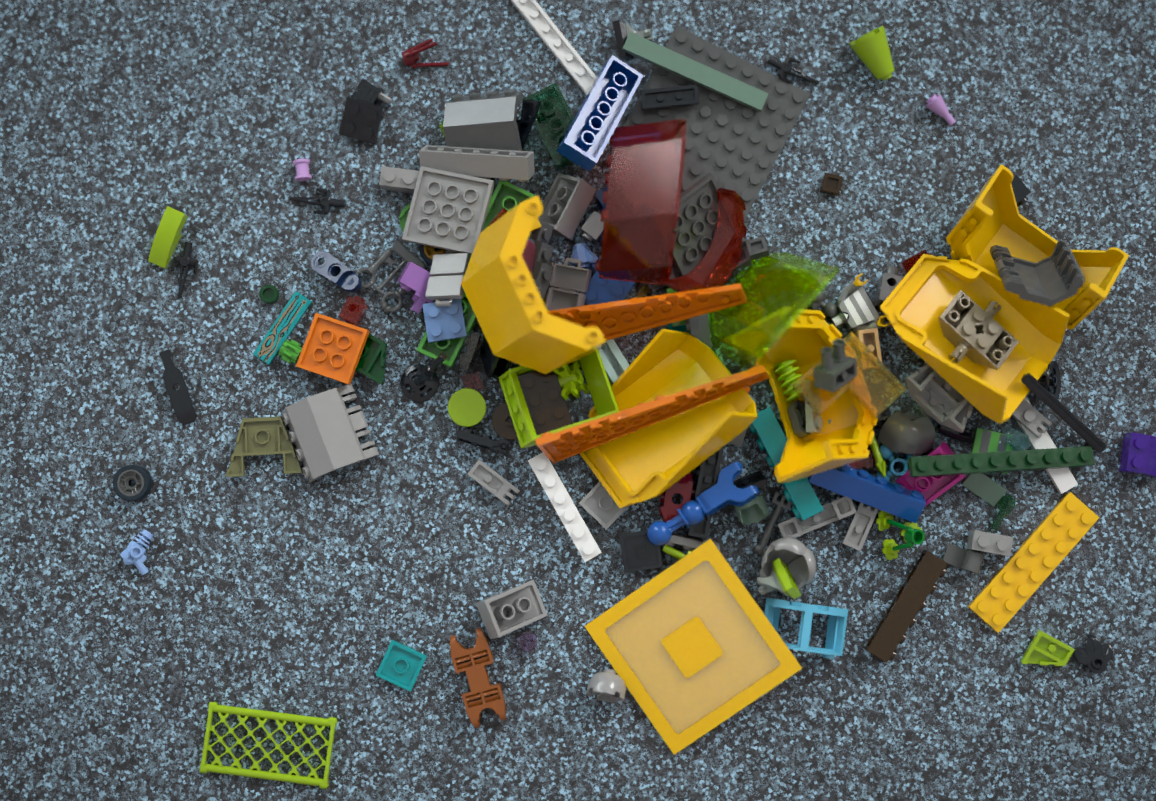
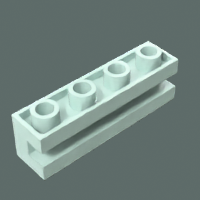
[598,339,629,386]

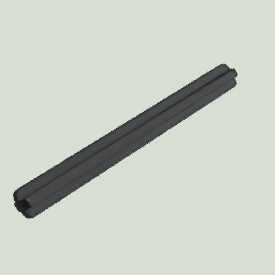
[1021,373,1106,452]

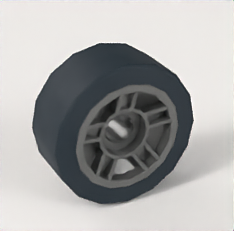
[113,465,153,501]

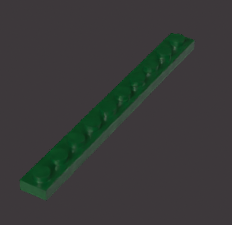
[908,446,1095,478]

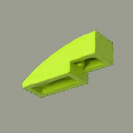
[148,206,188,269]

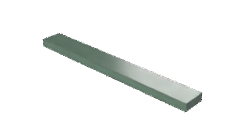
[622,32,768,112]

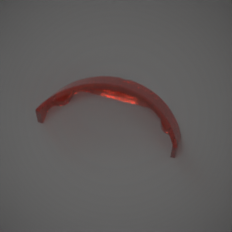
[660,188,747,292]

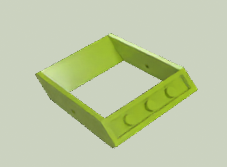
[499,351,619,448]

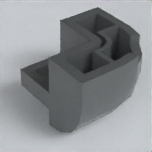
[878,410,935,457]

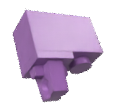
[397,262,433,314]

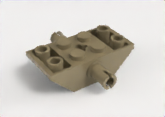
[938,290,1019,370]

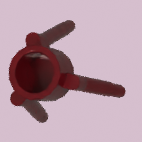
[401,38,450,69]

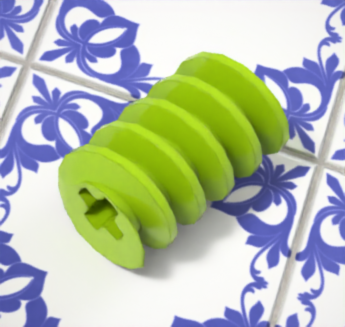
[773,359,805,403]

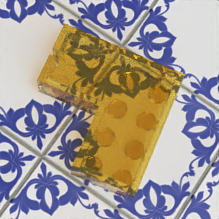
[792,332,906,419]

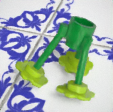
[876,510,925,560]

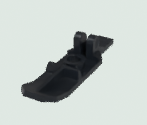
[159,349,197,425]

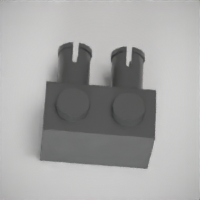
[813,339,857,393]

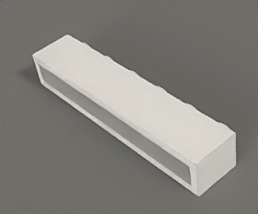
[528,452,602,562]

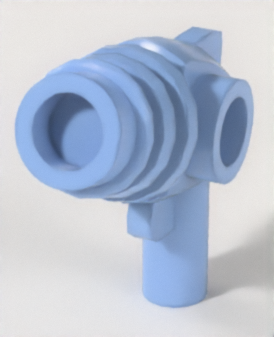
[120,529,153,575]

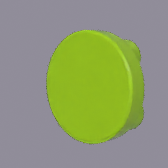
[448,388,486,427]

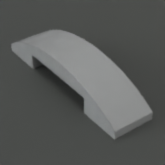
[777,496,857,538]

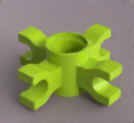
[554,360,589,400]

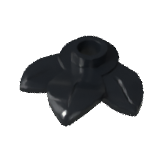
[1073,635,1113,674]

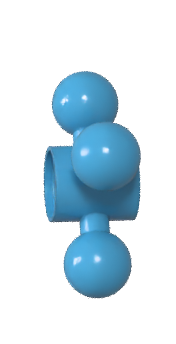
[875,444,921,482]

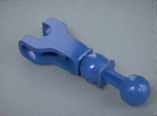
[647,462,760,546]

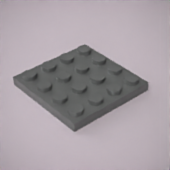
[651,173,741,280]

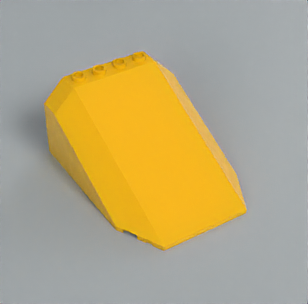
[880,254,1070,424]
[579,329,757,508]

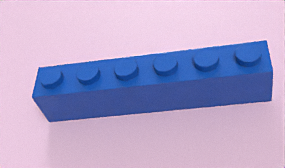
[808,464,926,523]

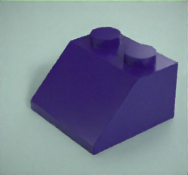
[1119,432,1156,477]

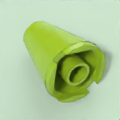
[849,25,895,81]

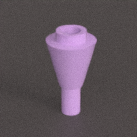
[926,94,956,126]

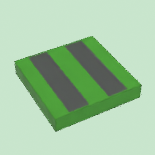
[971,428,1015,474]

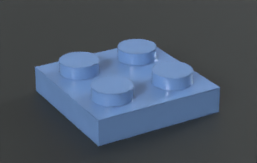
[422,299,467,343]

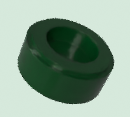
[259,284,279,304]

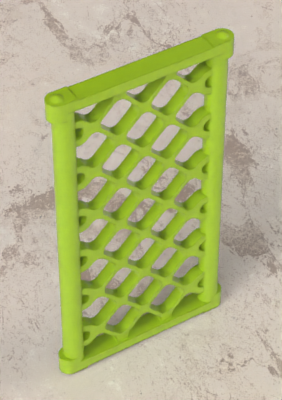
[199,702,338,789]

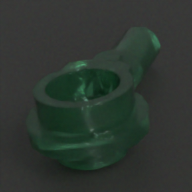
[991,494,1016,531]

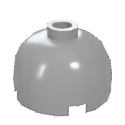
[586,669,626,703]

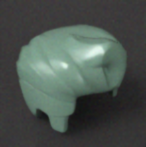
[734,493,768,525]

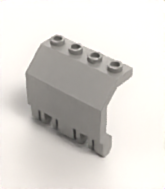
[282,384,379,482]

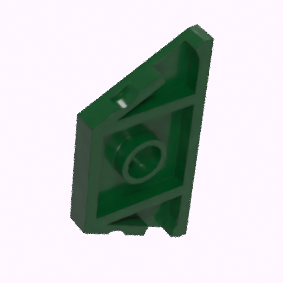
[356,334,387,385]

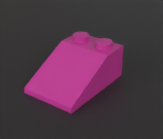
[895,441,967,506]

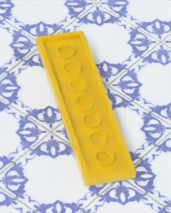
[968,492,1100,633]

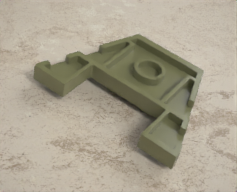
[226,416,303,477]

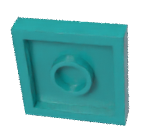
[376,639,427,692]

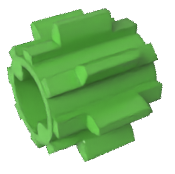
[278,340,302,364]

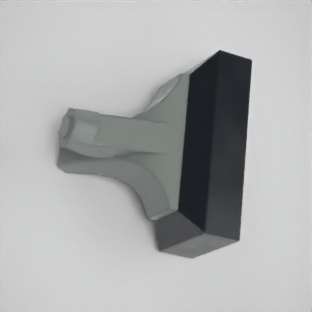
[612,20,653,61]

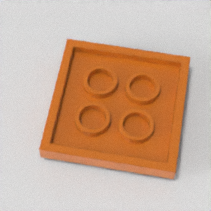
[296,313,370,385]

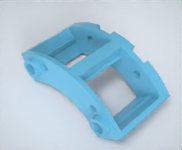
[764,598,848,659]

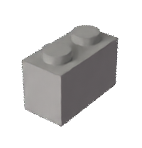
[379,166,419,194]
[966,530,1013,556]

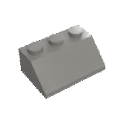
[538,173,596,240]

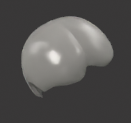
[760,537,816,589]

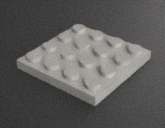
[402,166,495,255]

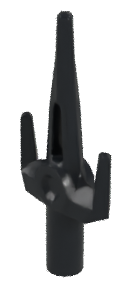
[767,56,819,85]
[289,188,346,215]
[171,242,199,298]

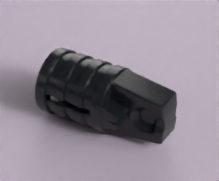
[936,424,973,443]

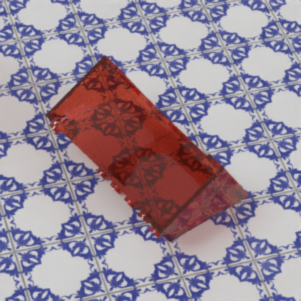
[595,119,686,285]

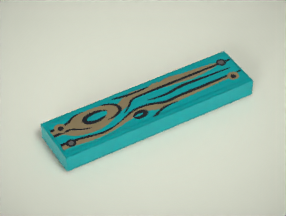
[253,291,312,365]

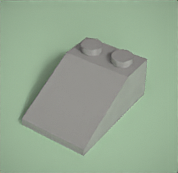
[476,580,548,639]

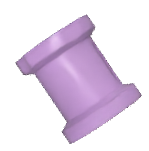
[293,159,312,181]

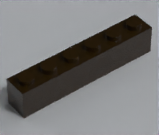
[864,551,947,663]

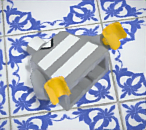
[830,273,891,332]

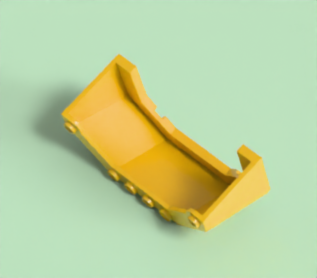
[946,164,1129,329]
[461,195,606,374]
[733,308,878,483]

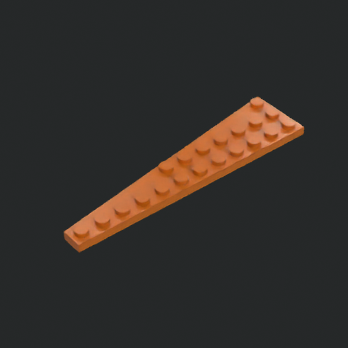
[548,283,747,341]
[535,365,769,464]

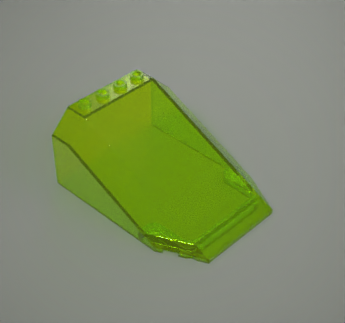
[709,252,840,371]

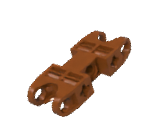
[450,628,506,729]

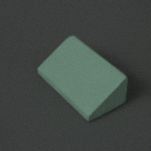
[961,473,1007,507]

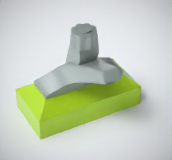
[756,558,801,599]

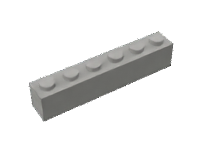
[419,145,535,182]

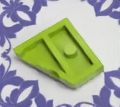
[1020,629,1075,666]

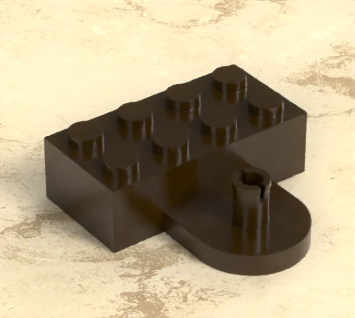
[492,370,573,440]

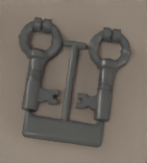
[356,241,426,313]

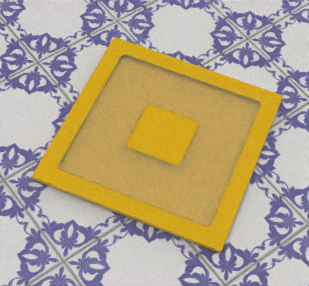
[584,538,802,755]

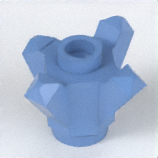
[570,243,599,274]

